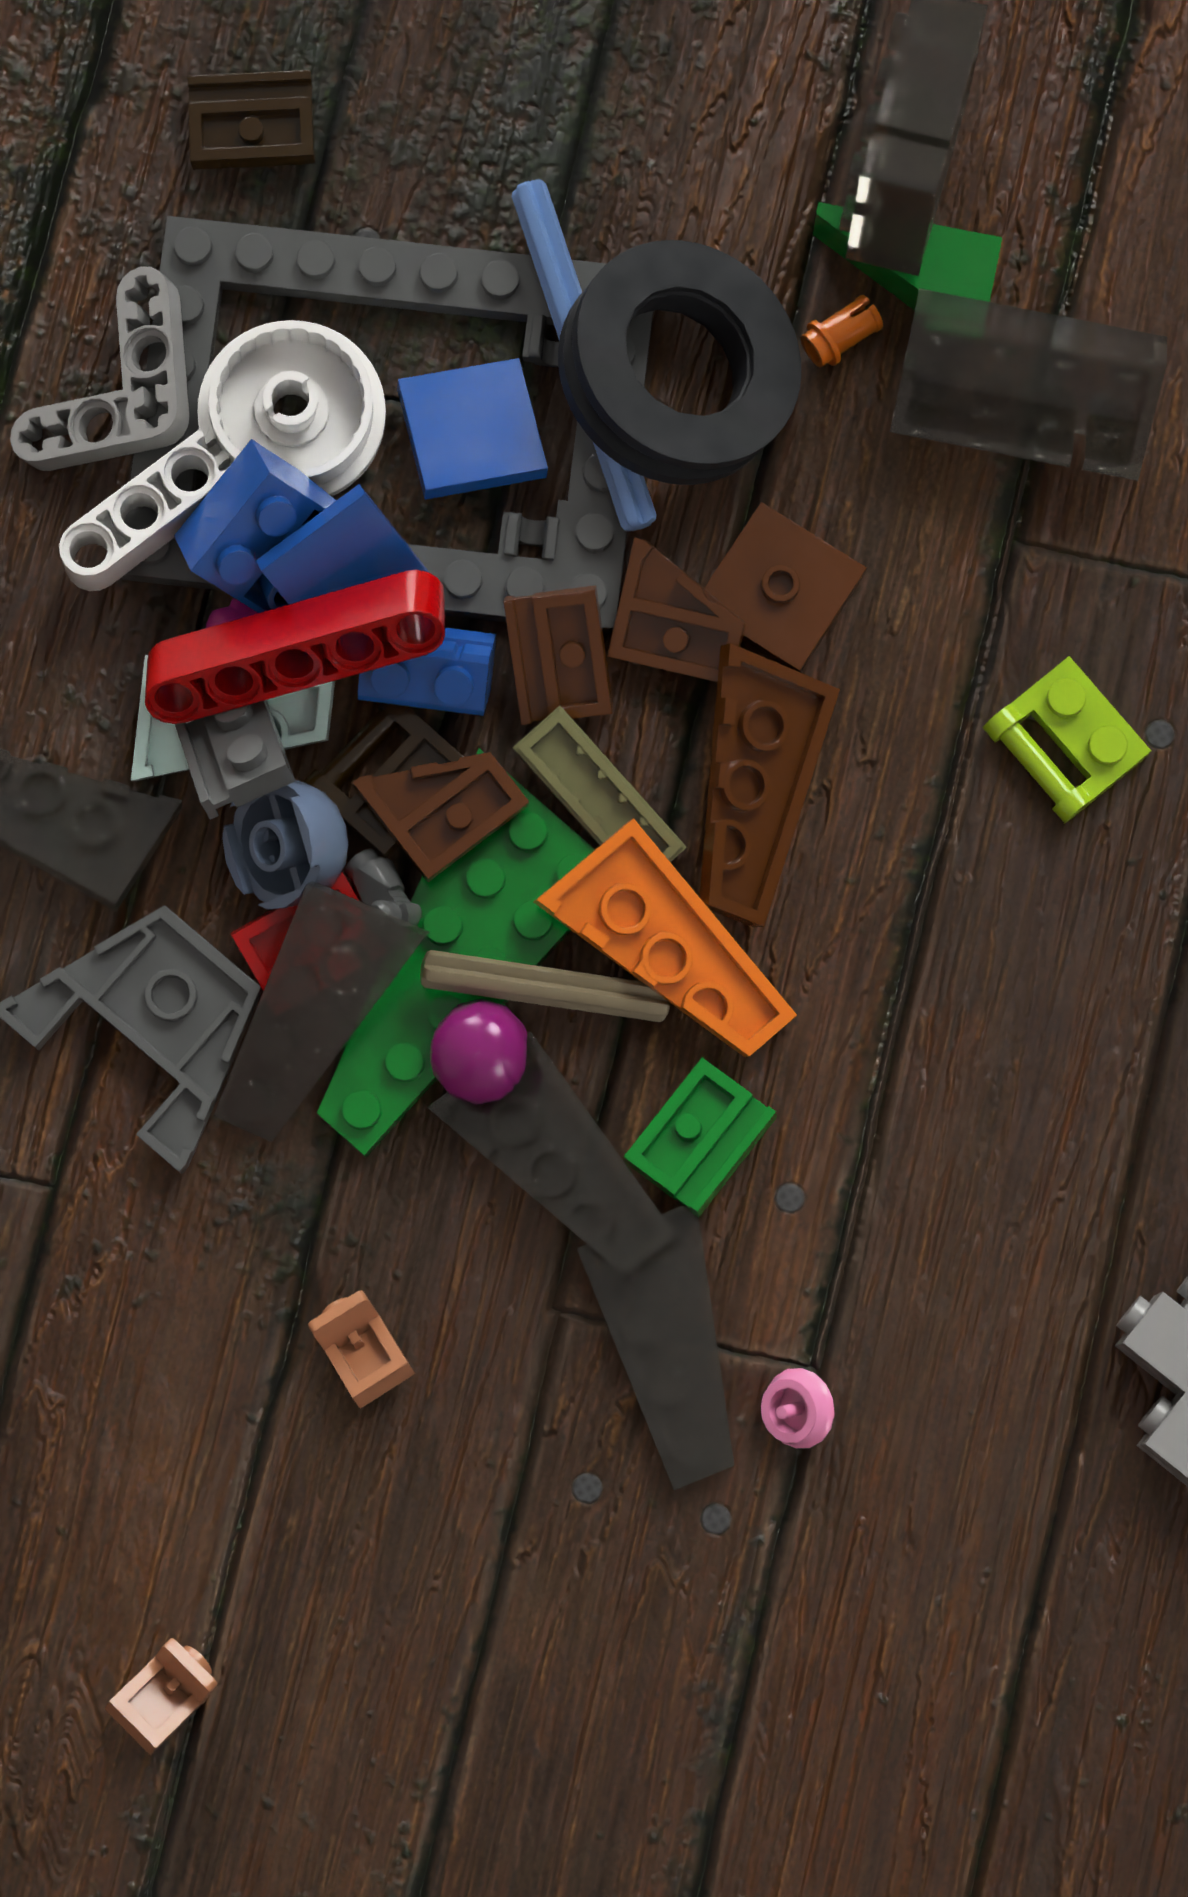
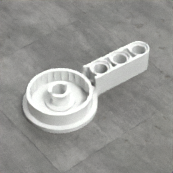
[59,320,386,591]

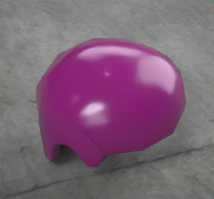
[430,998,527,1105]

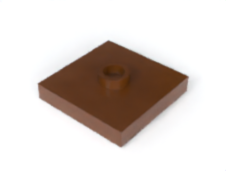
[704,502,867,673]

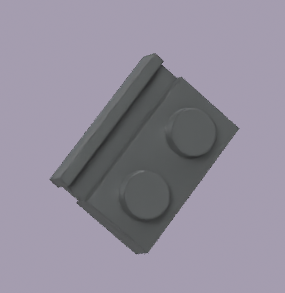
[175,700,295,820]

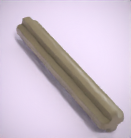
[420,950,671,1022]

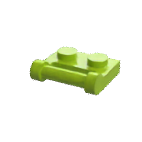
[982,656,1151,824]

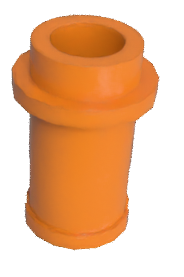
[800,295,883,367]

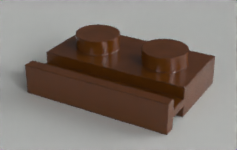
[503,585,613,725]

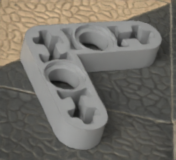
[10,267,189,471]

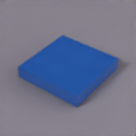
[397,358,548,500]
[256,484,429,604]

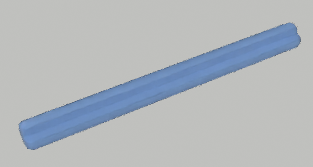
[512,179,657,532]

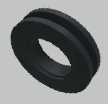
[558,240,801,485]

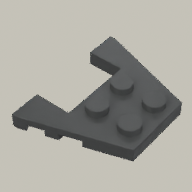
[0,905,263,1174]

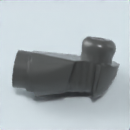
[345,849,422,942]

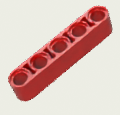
[145,570,445,724]

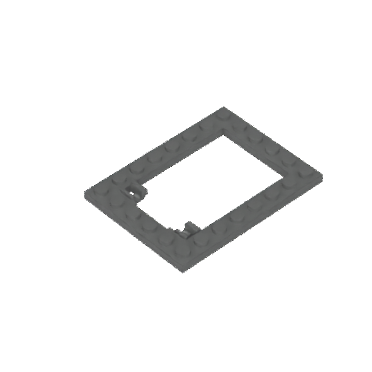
[120,216,654,634]

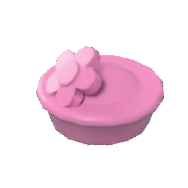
[761,1368,835,1449]

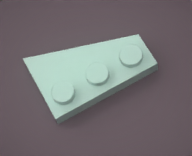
[131,655,335,782]

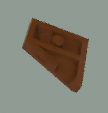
[607,537,746,682]
[353,752,529,882]

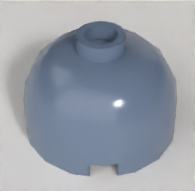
[222,780,348,910]

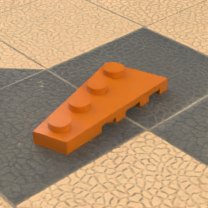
[533,818,797,1057]

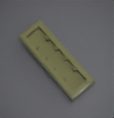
[512,706,687,862]

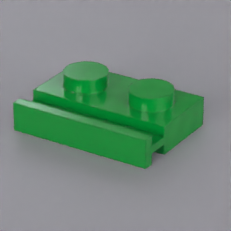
[623,1057,777,1218]

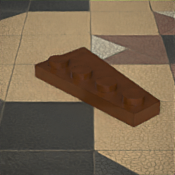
[700,643,840,928]

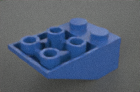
[174,439,336,613]

